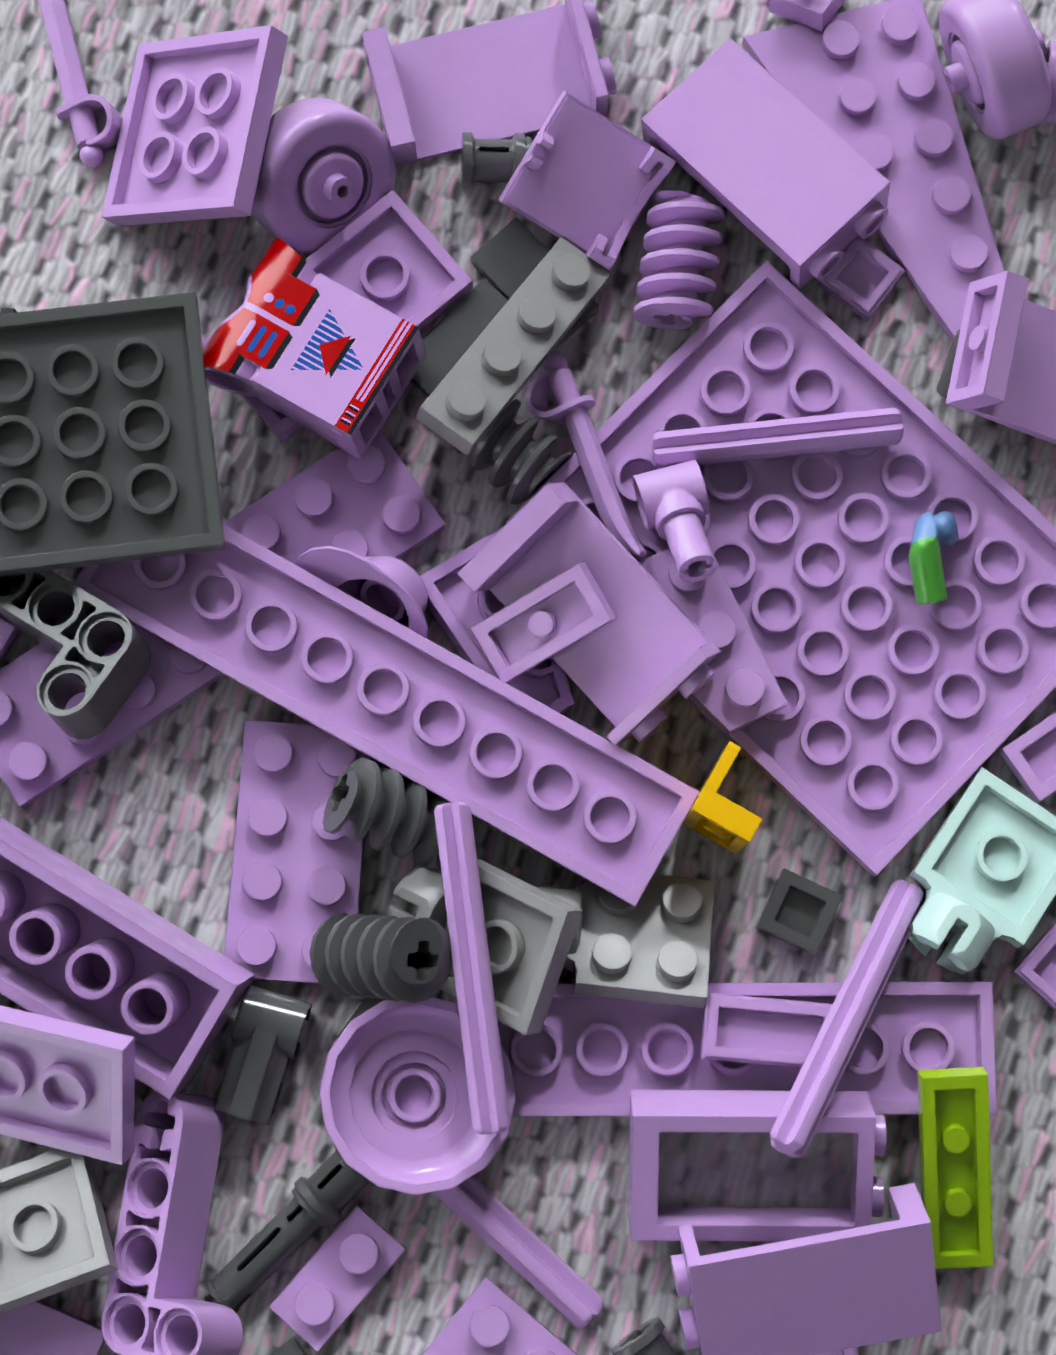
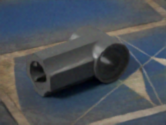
[214,985,312,1125]

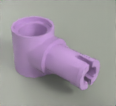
[633,459,716,582]

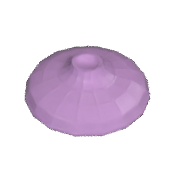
[319,997,516,1195]

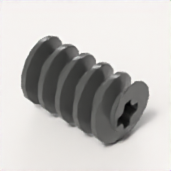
[452,399,573,505]
[323,758,450,870]
[309,913,452,1003]

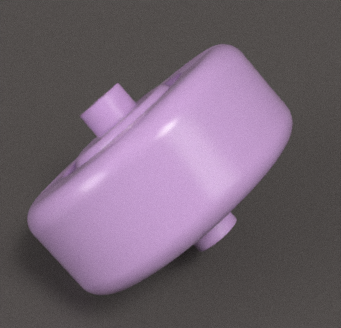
[939,0,1052,140]
[251,98,396,254]

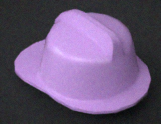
[295,546,429,639]

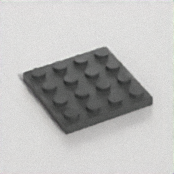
[0,292,226,576]

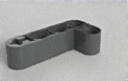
[0,570,151,739]

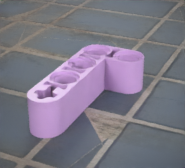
[102,1092,243,1355]

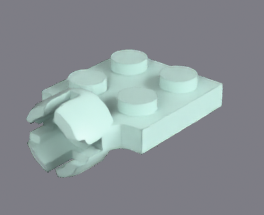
[908,767,1056,974]

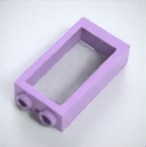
[628,1090,886,1241]

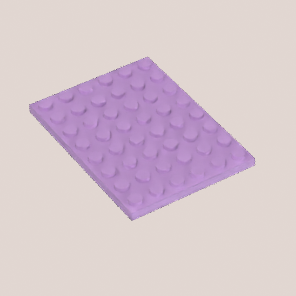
[506,260,1056,877]

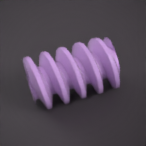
[633,190,726,331]

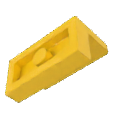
[682,741,763,855]

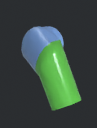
[908,511,958,604]

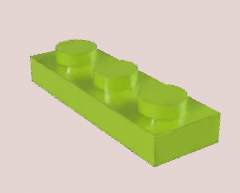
[917,1067,993,1269]

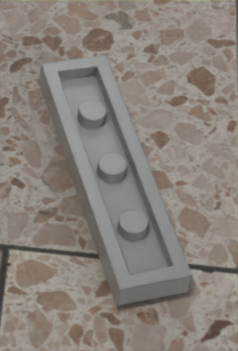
[416,237,611,456]

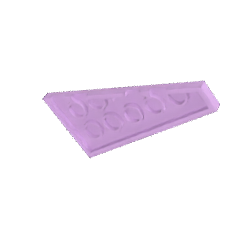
[742,0,1004,343]

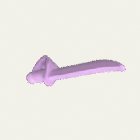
[39,0,123,168]
[525,351,647,558]

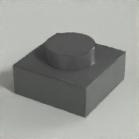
[755,868,843,956]

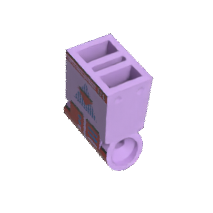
[203,237,427,460]

